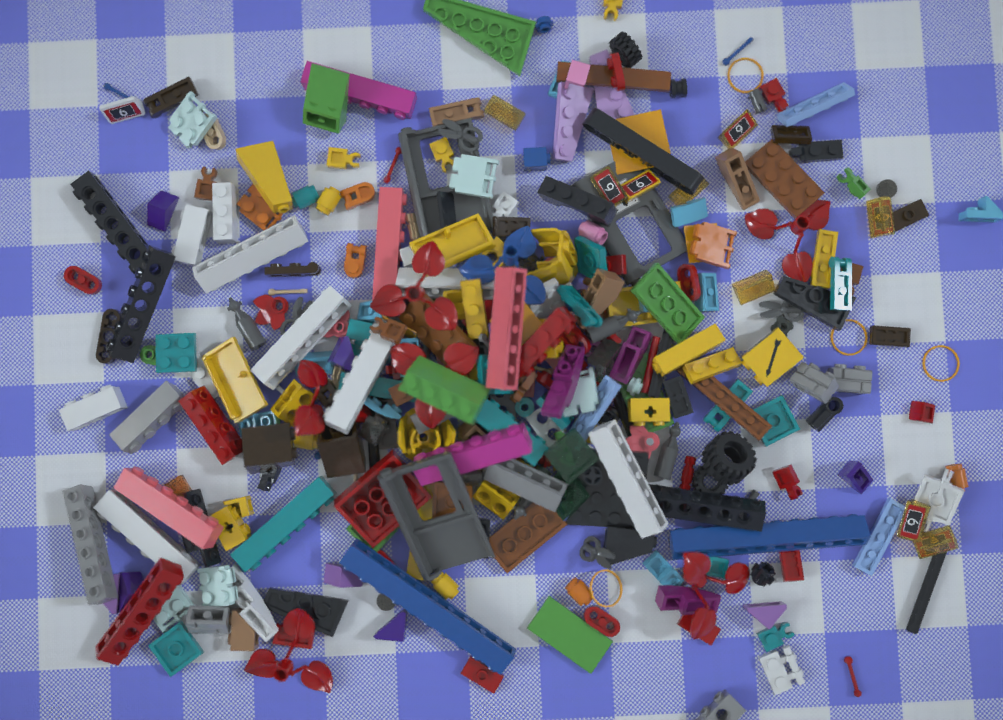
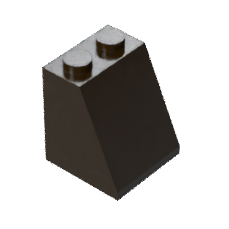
[317,418,366,478]
[241,423,298,474]

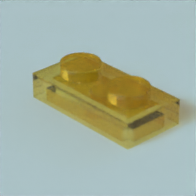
[484,94,526,131]
[668,170,709,206]

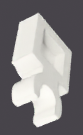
[492,191,520,217]

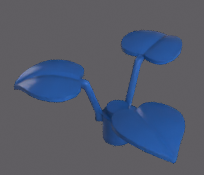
[459,226,546,305]

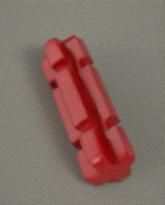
[679,456,696,490]

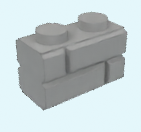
[790,362,839,404]
[828,364,872,394]
[186,606,231,634]

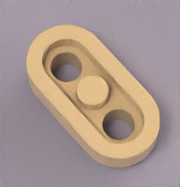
[204,113,226,150]

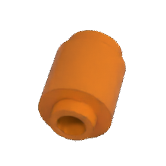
[944,464,969,491]
[565,577,594,606]

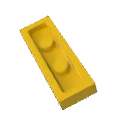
[810,229,838,289]
[460,278,489,339]
[682,347,742,384]

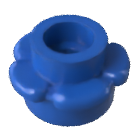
[535,16,554,34]

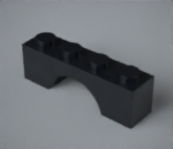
[537,176,618,227]

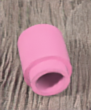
[578,220,608,245]

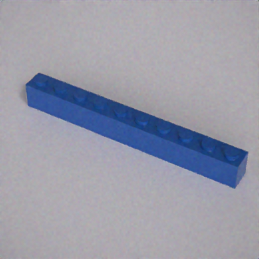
[669,514,871,560]
[339,538,516,675]

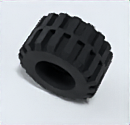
[701,431,757,485]

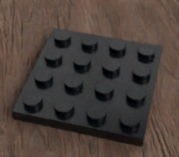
[566,447,649,529]

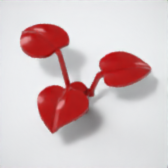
[745,200,831,282]
[369,241,458,331]
[390,343,479,429]
[294,360,373,436]
[683,552,750,639]
[244,608,333,693]

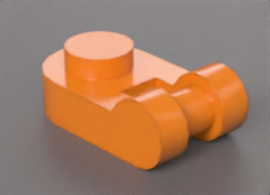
[340,182,375,210]
[344,243,367,278]

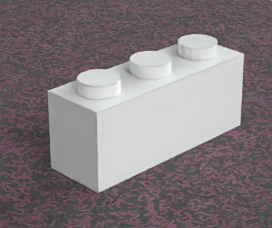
[212,182,238,244]
[172,204,213,266]
[59,385,128,431]

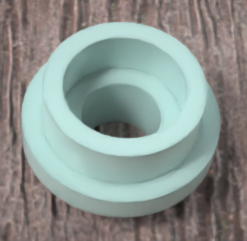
[627,377,643,396]

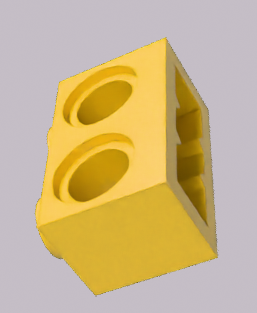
[270,379,317,427]
[473,480,521,520]

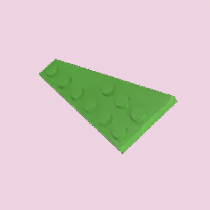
[423,0,536,77]

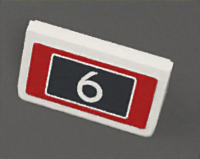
[99,96,145,124]

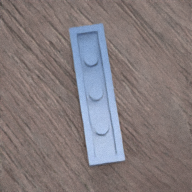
[777,82,855,127]
[566,375,621,451]
[852,498,908,576]

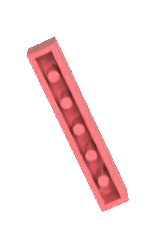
[372,187,407,301]
[486,267,527,390]
[114,466,224,549]

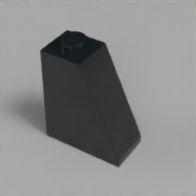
[603,526,657,565]

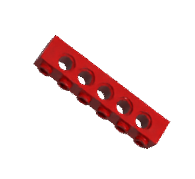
[95,557,184,666]

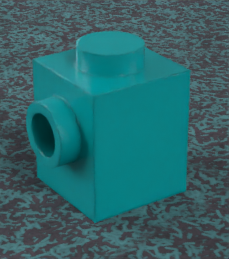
[346,319,373,345]

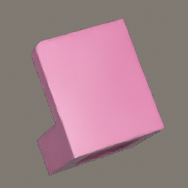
[564,60,590,89]

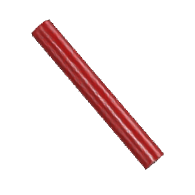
[641,336,660,394]

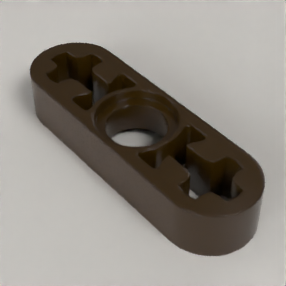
[96,309,122,364]

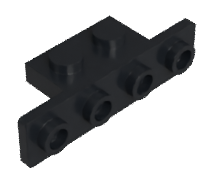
[181,489,221,568]

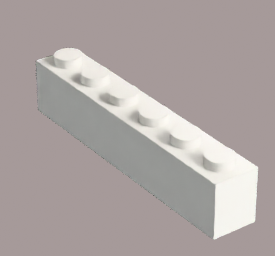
[192,215,308,293]
[395,267,495,300]
[250,285,352,390]
[324,319,396,435]
[588,419,668,538]
[93,489,202,585]

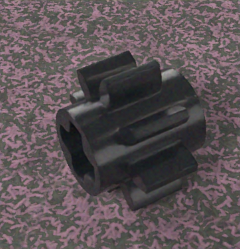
[750,562,776,587]

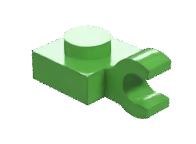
[836,167,871,200]

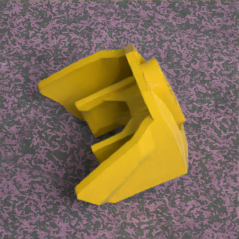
[527,228,578,284]
[398,407,456,460]

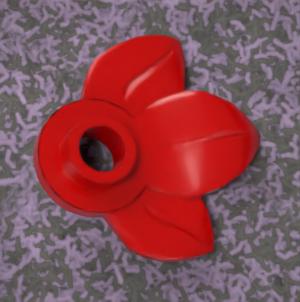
[253,295,289,330]

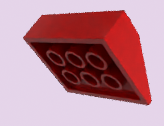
[334,449,432,548]

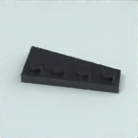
[773,276,856,331]
[264,587,349,637]

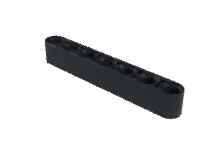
[582,108,704,195]

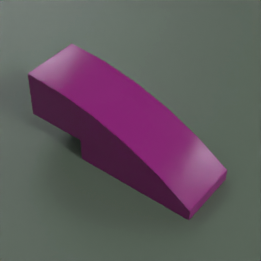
[609,326,653,385]
[655,585,721,615]

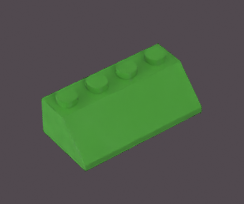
[398,355,491,425]

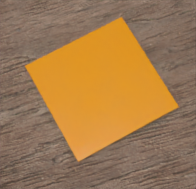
[610,109,671,175]

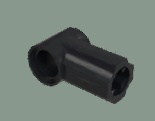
[805,397,844,432]

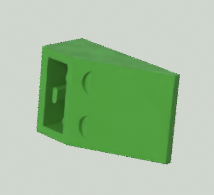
[303,63,350,134]

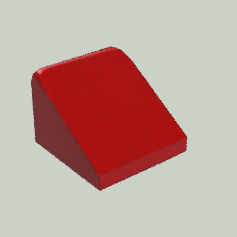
[909,401,935,424]

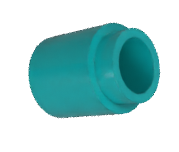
[291,185,319,210]
[515,397,534,417]

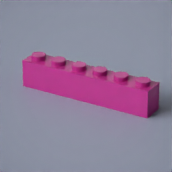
[300,61,417,120]
[413,423,532,486]

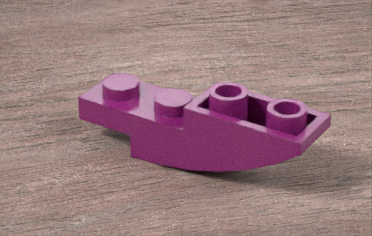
[540,344,585,419]

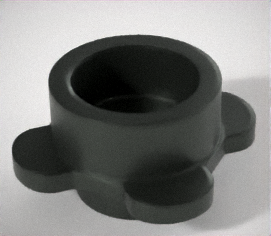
[770,316,794,337]

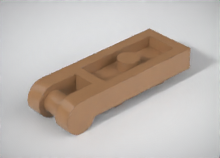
[429,97,484,126]

